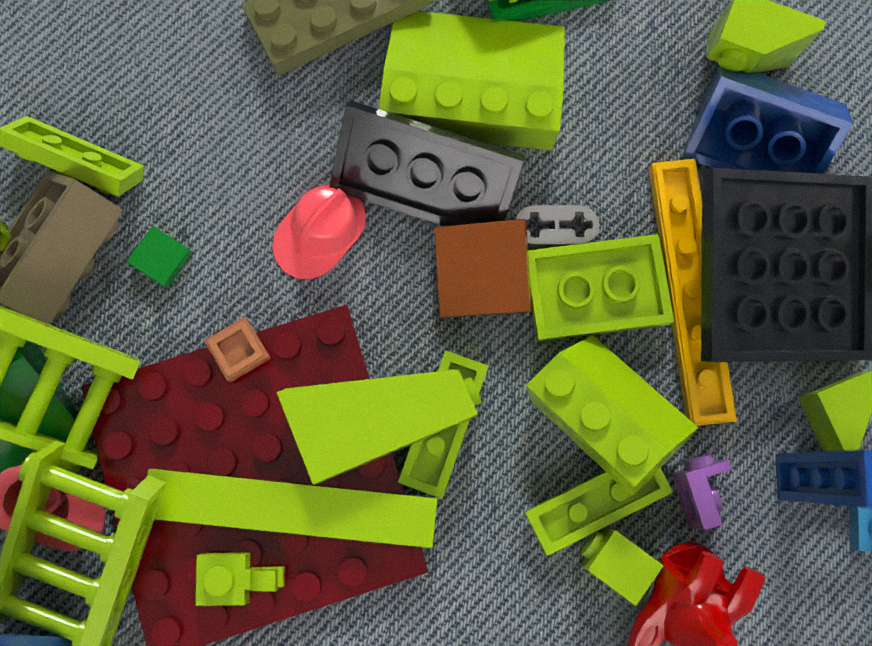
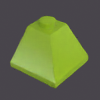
[706,0,827,74]

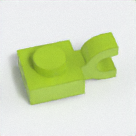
[196,552,285,606]

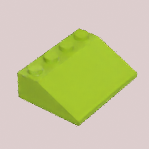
[379,11,565,151]

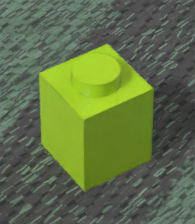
[580,527,664,606]

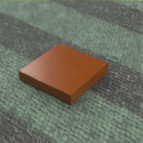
[434,219,532,318]

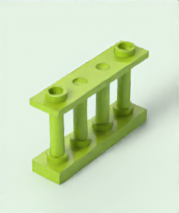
[0,306,140,472]
[0,440,167,646]

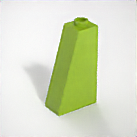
[276,369,482,485]

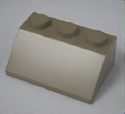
[0,170,123,324]

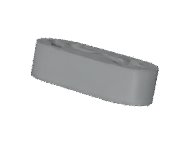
[515,205,600,250]

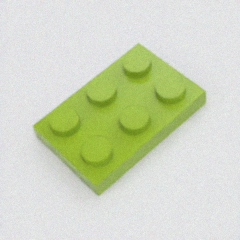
[528,234,674,342]

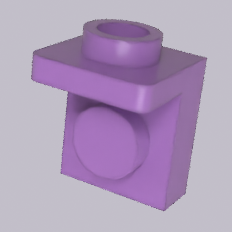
[671,454,732,530]

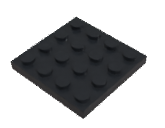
[701,168,872,362]

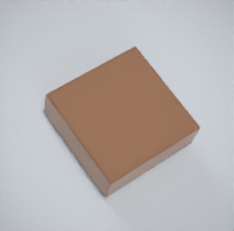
[204,317,271,382]

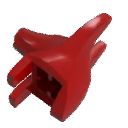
[628,541,765,646]

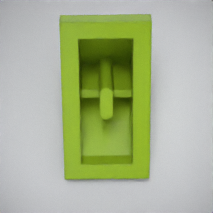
[798,370,872,452]

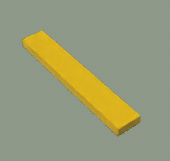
[648,159,737,426]

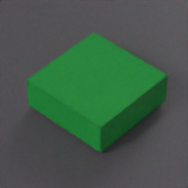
[126,225,193,289]

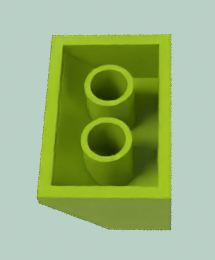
[526,335,698,497]

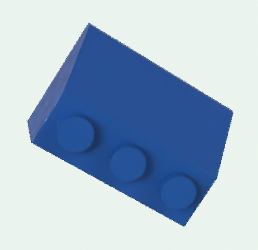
[683,64,853,174]

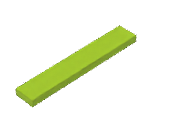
[148,469,437,548]

